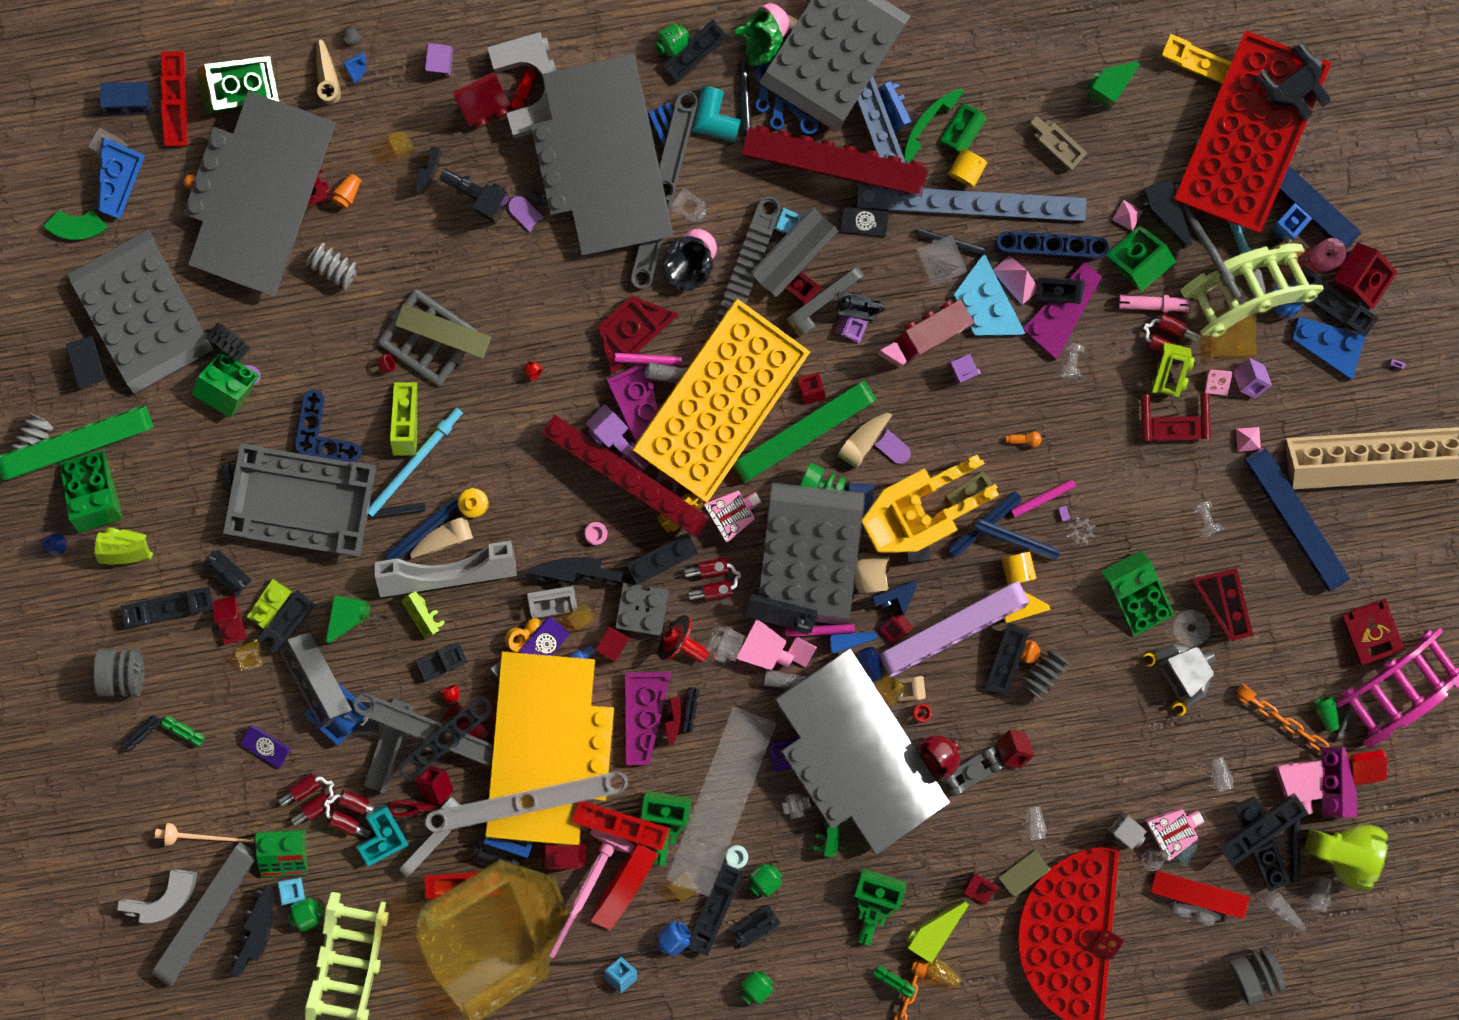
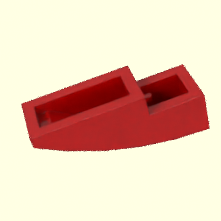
[424,870,499,899]

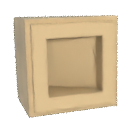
[895,676,926,702]

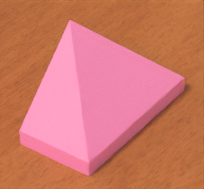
[993,255,1037,305]

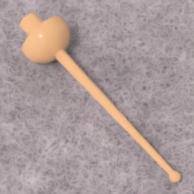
[155,823,255,846]

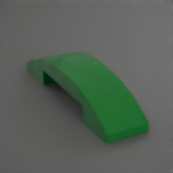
[904,88,964,163]

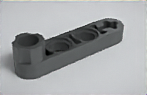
[786,267,864,338]

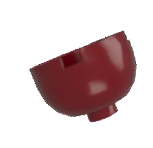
[916,734,960,782]

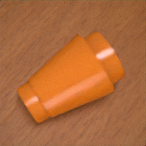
[331,173,361,209]

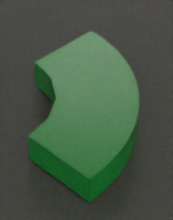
[44,210,109,240]

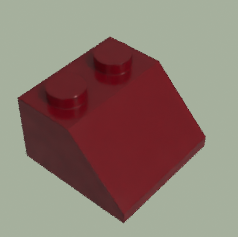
[1333,242,1398,310]

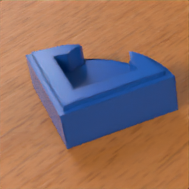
[343,53,367,84]

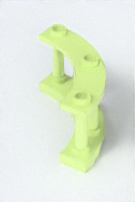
[1181,244,1324,337]
[305,892,389,1020]

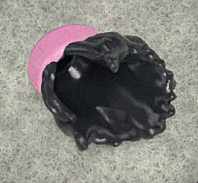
[662,229,717,291]

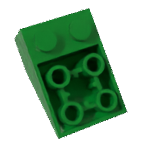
[60,450,123,533]
[1101,550,1175,637]

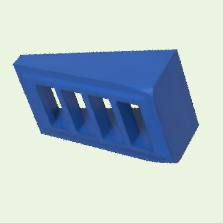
[830,632,877,653]

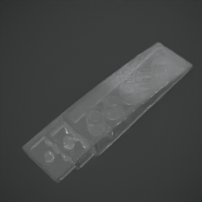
[666,706,776,897]

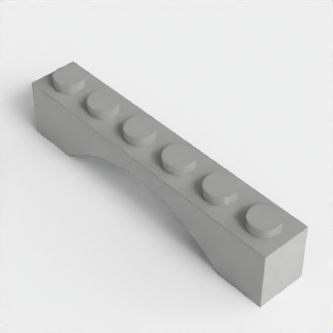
[375,541,517,597]

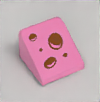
[1204,369,1232,396]

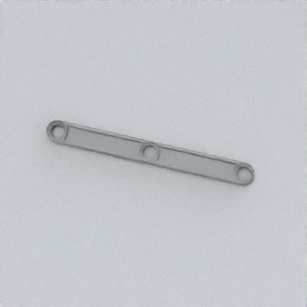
[426,772,628,832]

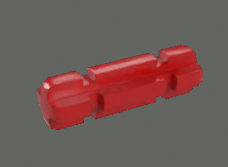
[510,67,538,110]

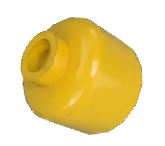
[458,488,489,518]

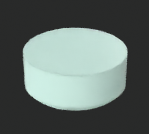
[725,845,748,869]

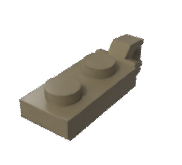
[1029,116,1087,171]

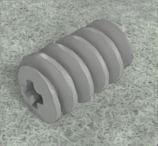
[306,243,357,290]
[12,412,54,450]

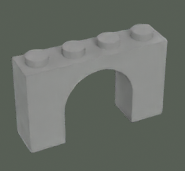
[487,32,556,139]

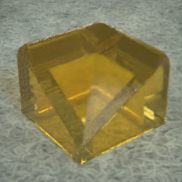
[387,131,415,159]
[567,604,596,630]

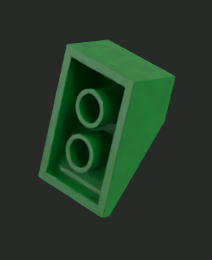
[197,56,279,115]

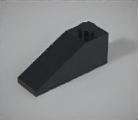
[1140,179,1192,248]

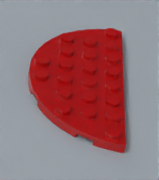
[1018,847,1120,1020]

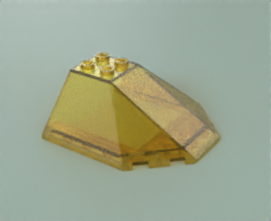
[415,860,569,1020]

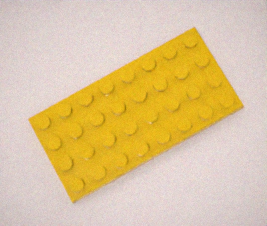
[632,299,810,502]

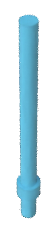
[368,407,463,517]

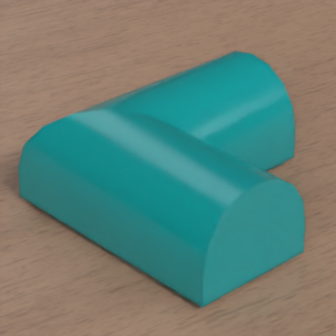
[691,86,741,142]
[357,804,408,867]

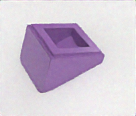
[834,315,868,343]

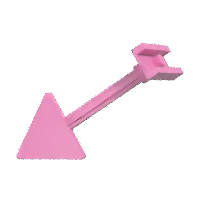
[549,829,634,959]

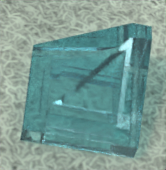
[1175,842,1198,867]

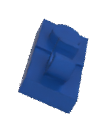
[878,81,911,132]

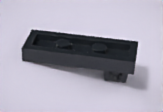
[663,19,729,83]
[744,594,818,635]
[985,623,1030,695]

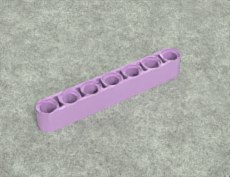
[879,582,1030,677]

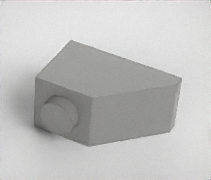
[1108,812,1147,849]

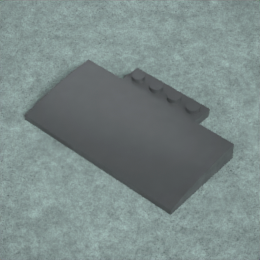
[531,54,674,255]
[183,91,336,296]
[774,648,949,854]

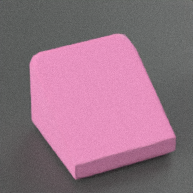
[788,636,817,667]

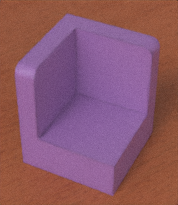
[425,43,453,77]
[949,354,981,384]
[1234,358,1272,399]

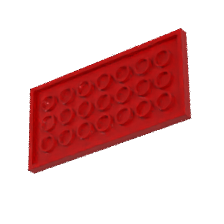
[1174,30,1332,234]

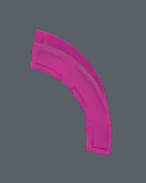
[1336,628,1459,749]

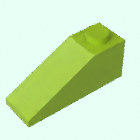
[390,382,417,455]
[906,900,969,963]

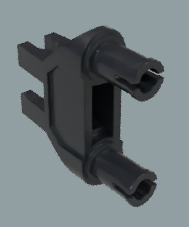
[1253,41,1331,122]

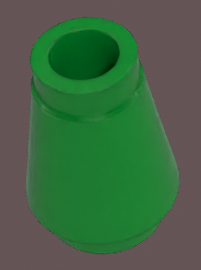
[1314,696,1340,732]

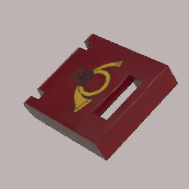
[1341,599,1405,666]

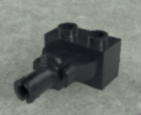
[439,168,510,224]

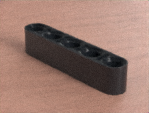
[397,696,491,780]

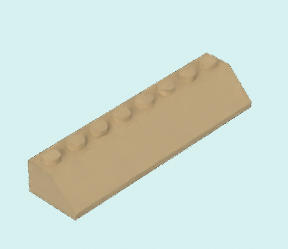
[1286,427,1459,489]

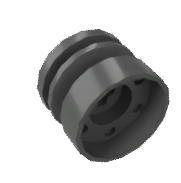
[94,649,144,697]
[1229,946,1286,1006]

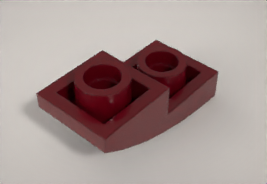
[662,696,681,745]

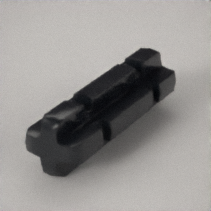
[681,687,700,733]
[121,715,162,752]

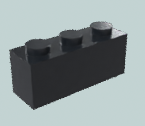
[627,533,699,585]

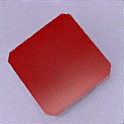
[1350,750,1388,785]

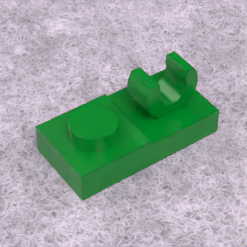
[814,820,842,857]

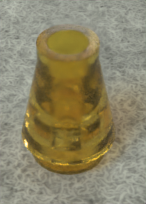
[926,958,962,989]

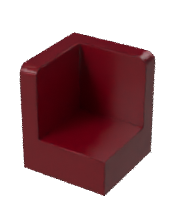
[596,626,630,662]
[996,729,1035,769]
[415,766,454,805]
[962,871,999,905]

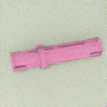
[1119,295,1189,313]

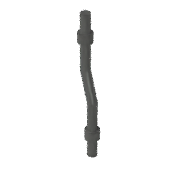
[1173,184,1242,301]

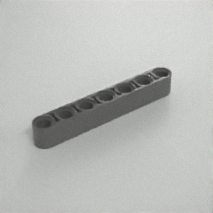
[151,842,257,987]

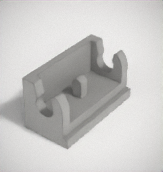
[527,586,578,618]

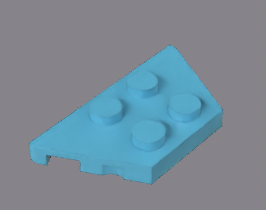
[953,255,1025,336]

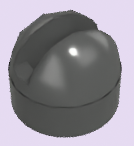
[343,25,363,45]

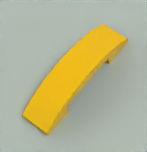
[1161,34,1232,84]

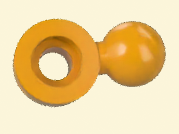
[505,618,542,652]

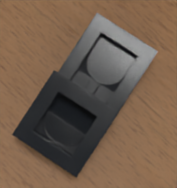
[415,146,442,194]
[415,642,468,683]

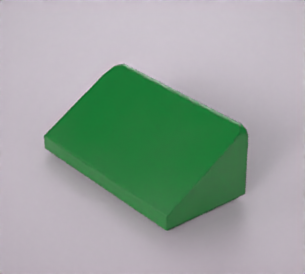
[939,103,987,154]

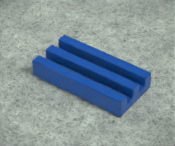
[649,103,688,148]

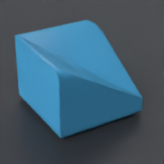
[604,957,637,993]

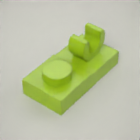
[247,579,292,629]
[401,591,445,640]

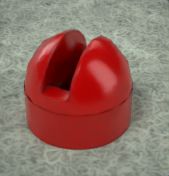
[523,361,543,381]
[440,684,460,703]
[912,704,932,723]

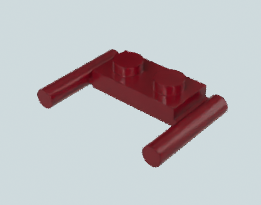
[1141,393,1211,441]

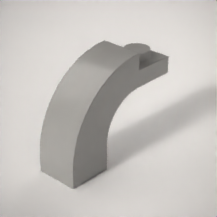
[118,869,197,923]

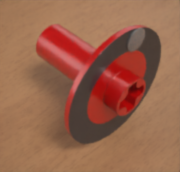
[658,615,709,663]

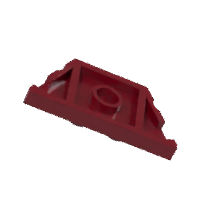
[598,295,679,375]

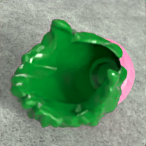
[734,3,790,66]

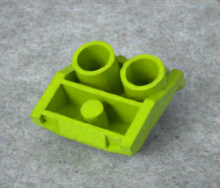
[95,527,153,565]

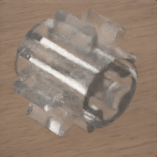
[1067,517,1096,545]
[782,792,811,819]

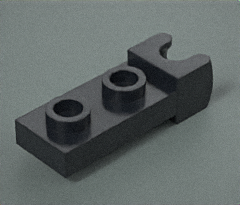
[257,590,316,654]

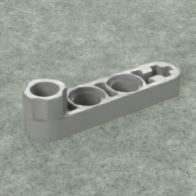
[399,797,460,878]

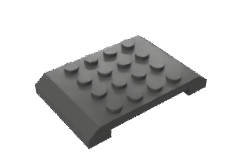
[760,0,911,133]
[68,230,215,394]
[223,443,377,557]
[759,483,865,625]

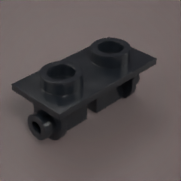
[837,292,885,321]
[203,550,252,597]
[472,840,522,876]
[730,904,781,949]

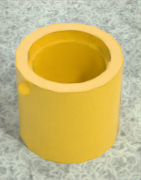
[948,149,987,188]
[1001,552,1036,585]

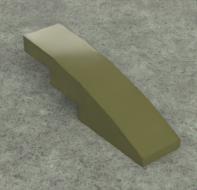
[395,304,491,358]

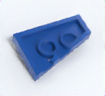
[97,137,145,219]
[1291,317,1365,380]

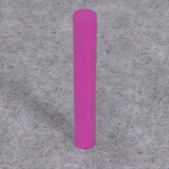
[613,353,682,366]
[1011,479,1076,518]
[785,624,855,637]

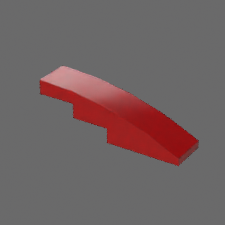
[160,50,188,146]
[572,801,670,851]
[590,843,658,930]
[1151,870,1250,919]

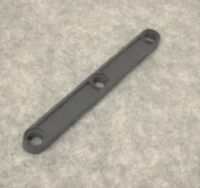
[631,91,698,290]
[353,693,494,767]

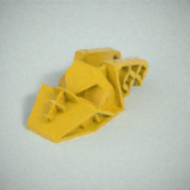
[862,455,999,552]

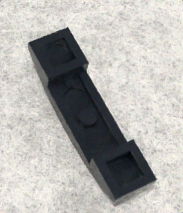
[1290,265,1379,337]
[120,587,214,628]
[687,862,744,956]

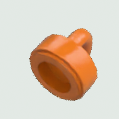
[1020,640,1040,663]

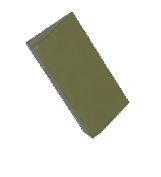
[945,471,993,518]
[999,850,1050,897]

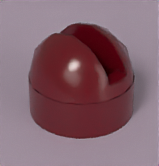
[375,354,396,374]

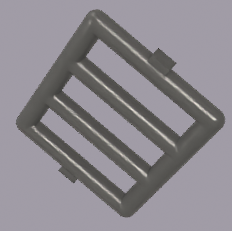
[378,289,477,386]

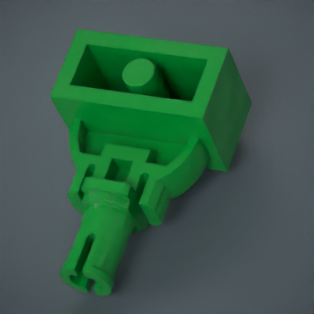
[641,791,692,866]
[855,868,906,945]

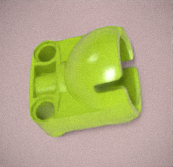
[1303,825,1388,892]

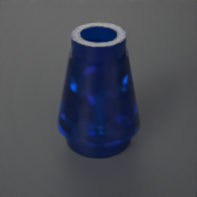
[42,533,67,556]
[857,646,884,682]

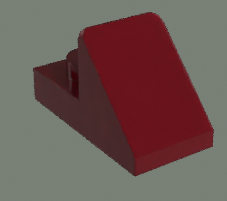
[784,272,822,306]
[213,595,248,645]

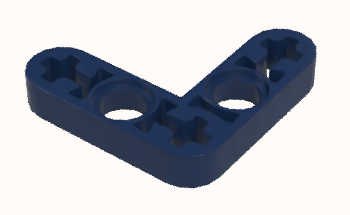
[296,390,363,462]

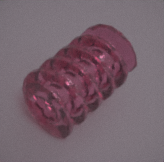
[1310,238,1346,272]

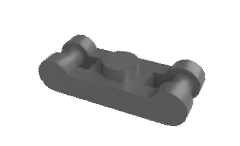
[944,746,1004,797]

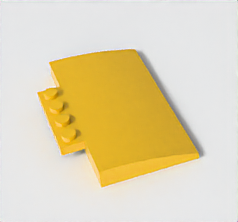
[486,652,614,845]

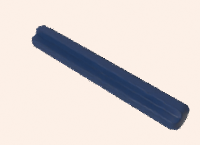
[947,491,1022,557]
[385,498,459,560]
[974,518,1060,561]

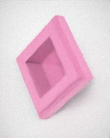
[1112,200,1143,231]
[1236,427,1261,452]

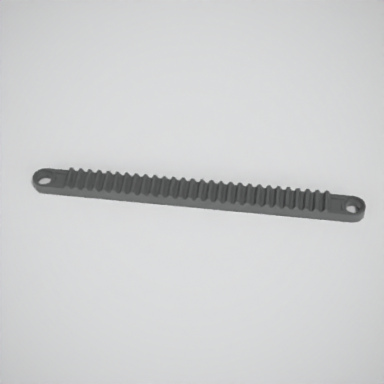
[656,196,781,494]

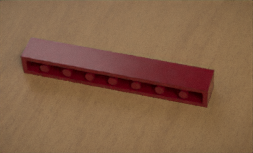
[742,125,928,197]
[542,414,709,537]

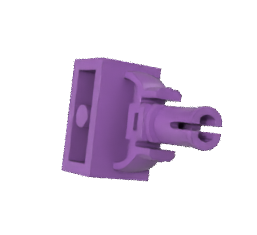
[585,404,649,471]

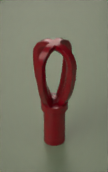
[389,800,439,818]

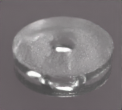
[1172,610,1210,646]

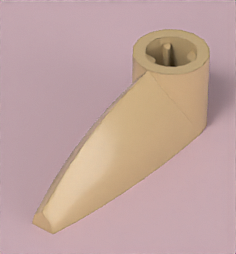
[316,40,341,105]
[838,412,892,469]
[410,517,473,559]

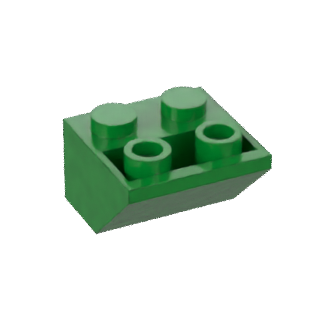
[192,352,260,418]

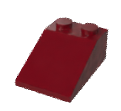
[453,72,512,129]

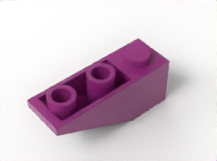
[1322,747,1357,817]

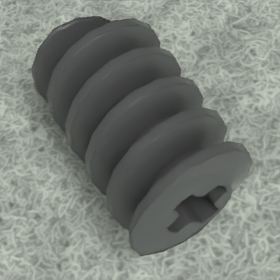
[1022,650,1072,701]

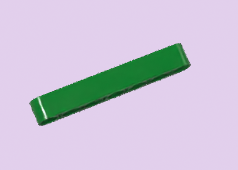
[733,381,877,484]
[0,405,154,481]

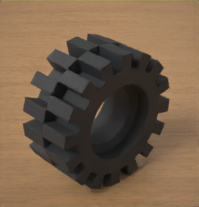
[207,322,251,362]

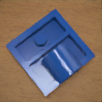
[305,681,368,746]

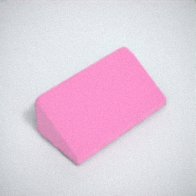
[878,343,906,368]

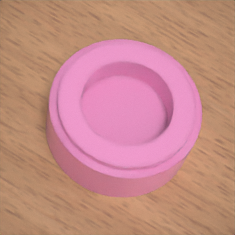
[584,522,608,545]

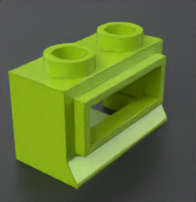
[1152,342,1195,397]

